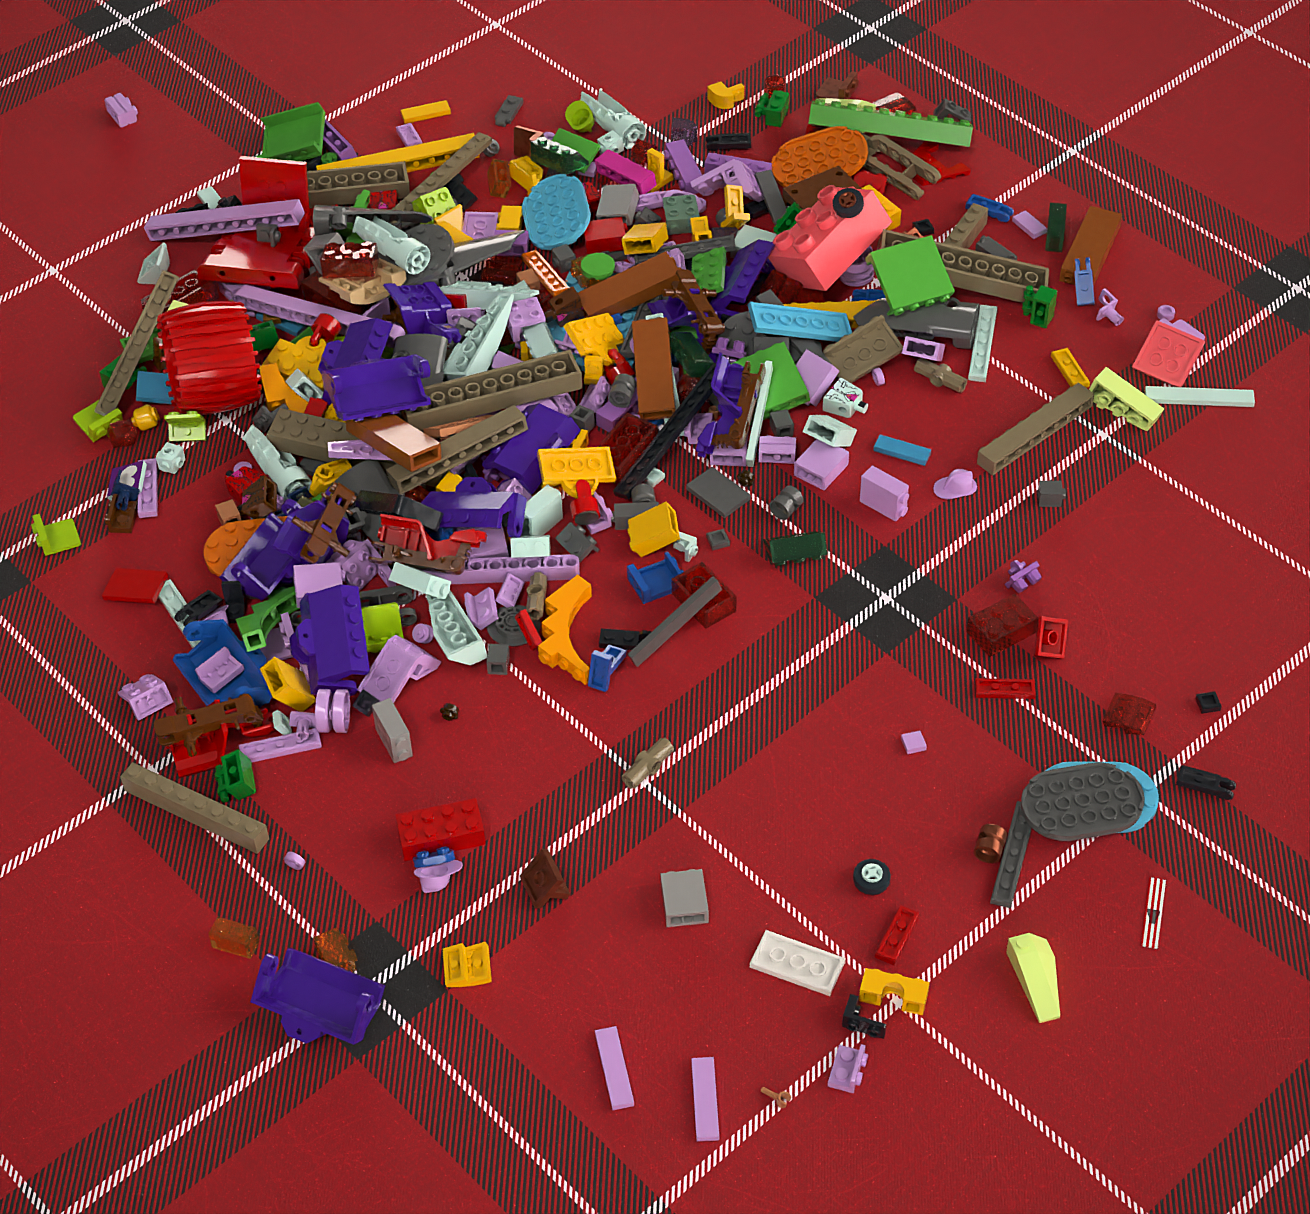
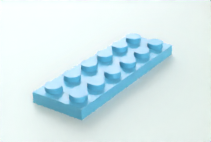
[748,302,852,342]

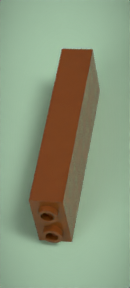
[1059,206,1122,286]
[578,251,682,318]
[632,317,676,421]
[346,413,441,472]

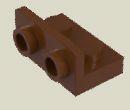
[105,494,138,533]

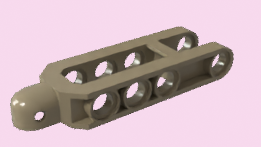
[861,133,941,200]

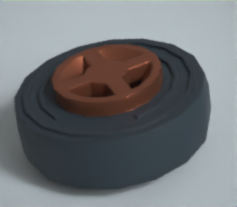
[833,188,864,218]

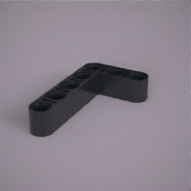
[354,490,444,532]

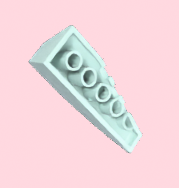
[440,280,539,310]
[443,293,514,380]
[427,590,487,665]

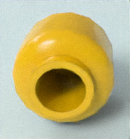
[131,405,160,431]

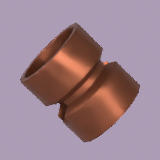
[974,824,1007,863]

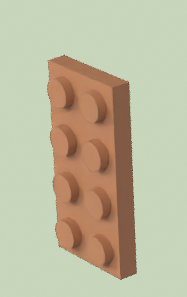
[423,414,493,439]

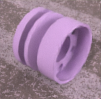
[839,246,874,287]

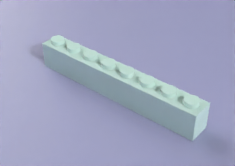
[514,280,559,359]

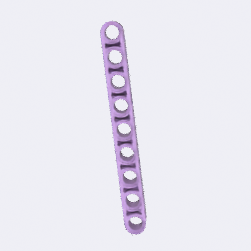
[420,554,580,584]

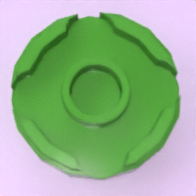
[581,253,615,280]

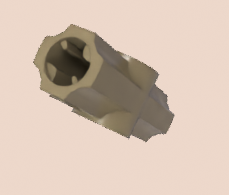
[914,357,968,393]
[526,572,547,621]
[622,737,674,789]

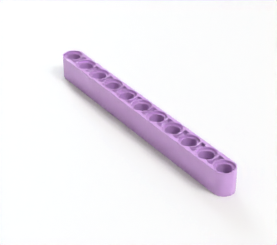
[232,285,405,348]

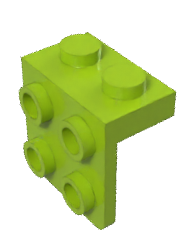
[412,187,456,224]
[73,400,123,442]
[164,411,206,442]
[31,514,81,556]
[361,602,404,653]

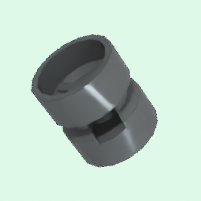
[608,374,637,408]
[769,485,804,520]

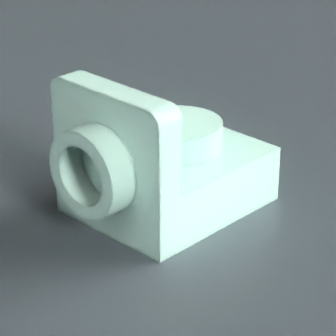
[673,532,698,562]

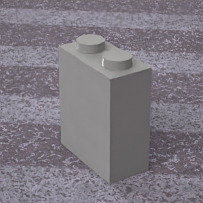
[596,184,639,225]
[372,698,413,763]
[660,869,709,927]

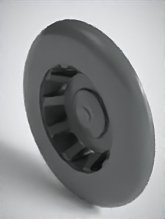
[487,605,541,646]

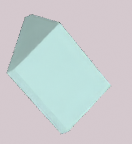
[137,242,170,284]

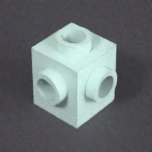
[597,130,624,154]
[156,442,186,474]

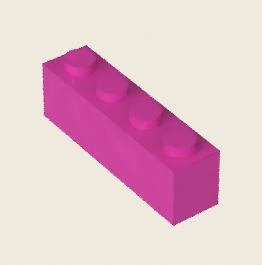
[595,149,657,195]

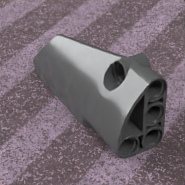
[313,205,433,236]
[421,230,525,286]
[853,298,980,349]
[392,334,448,438]
[329,459,400,553]

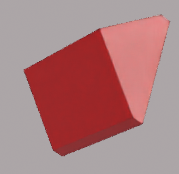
[1034,616,1068,659]

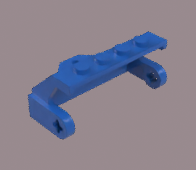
[172,619,272,711]

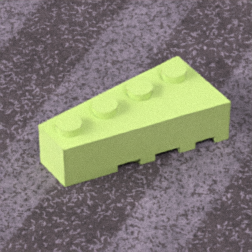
[1089,367,1164,431]

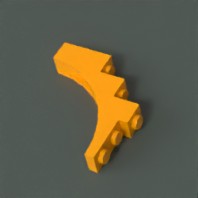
[259,363,331,413]
[538,575,592,685]

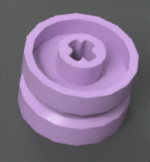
[315,689,350,733]

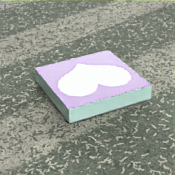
[107,460,147,500]

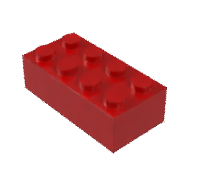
[395,798,486,862]

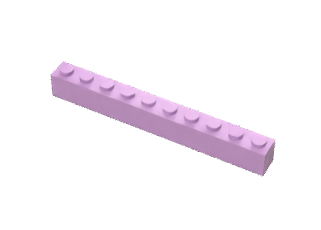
[144,199,305,241]

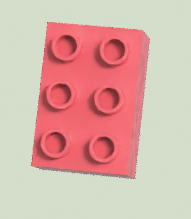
[768,185,892,291]

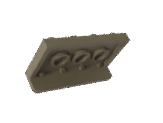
[823,315,903,383]

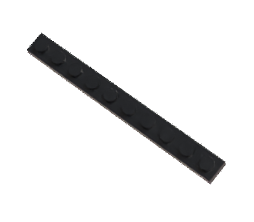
[613,363,716,500]

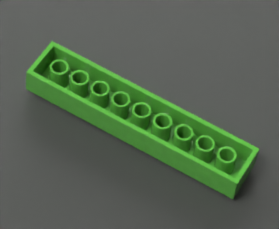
[808,99,973,147]

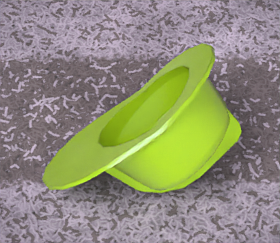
[565,100,595,133]

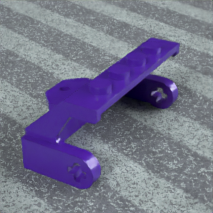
[710,239,775,319]
[318,318,393,405]
[321,354,431,421]
[482,403,581,494]
[421,477,527,538]
[219,499,302,600]
[289,584,370,696]
[250,948,385,1045]

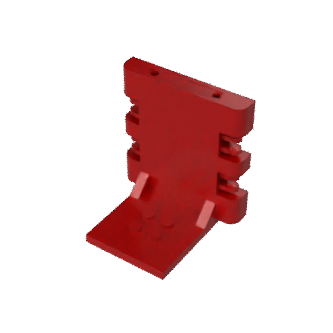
[197,156,315,289]

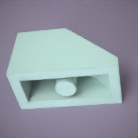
[286,368,323,402]

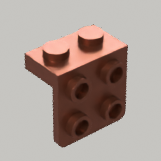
[816,71,859,99]
[514,126,544,165]

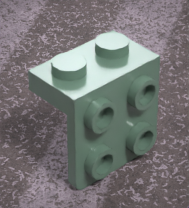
[663,194,700,235]

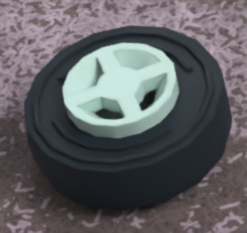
[853,859,891,895]

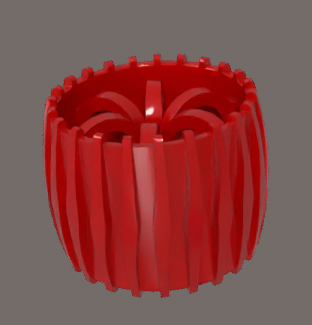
[157,301,262,415]

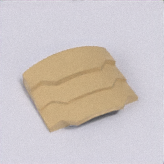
[318,255,406,304]

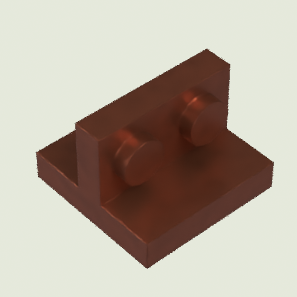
[519,849,570,909]

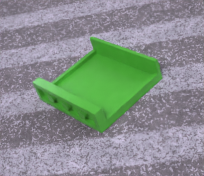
[256,102,326,161]
[865,235,955,316]
[731,342,810,426]

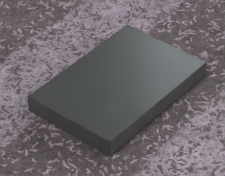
[686,467,751,518]

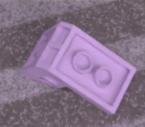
[690,159,764,202]
[357,635,441,703]

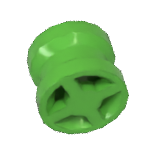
[321,152,338,164]

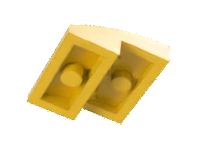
[443,942,492,987]

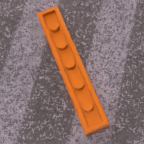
[521,250,569,297]

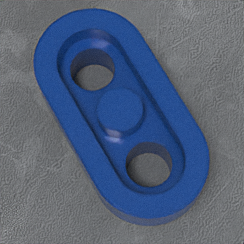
[413,847,455,868]

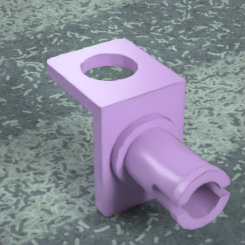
[1096,288,1124,326]
[289,711,316,740]

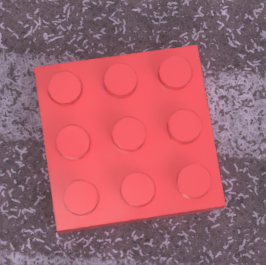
[1132,320,1205,387]

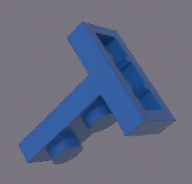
[588,645,627,692]

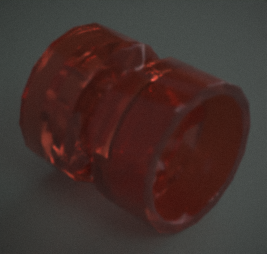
[764,75,785,99]
[678,373,701,404]

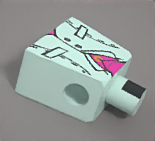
[823,378,868,418]

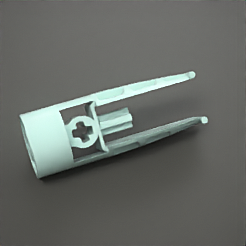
[580,88,646,149]
[352,216,431,275]
[242,424,312,501]

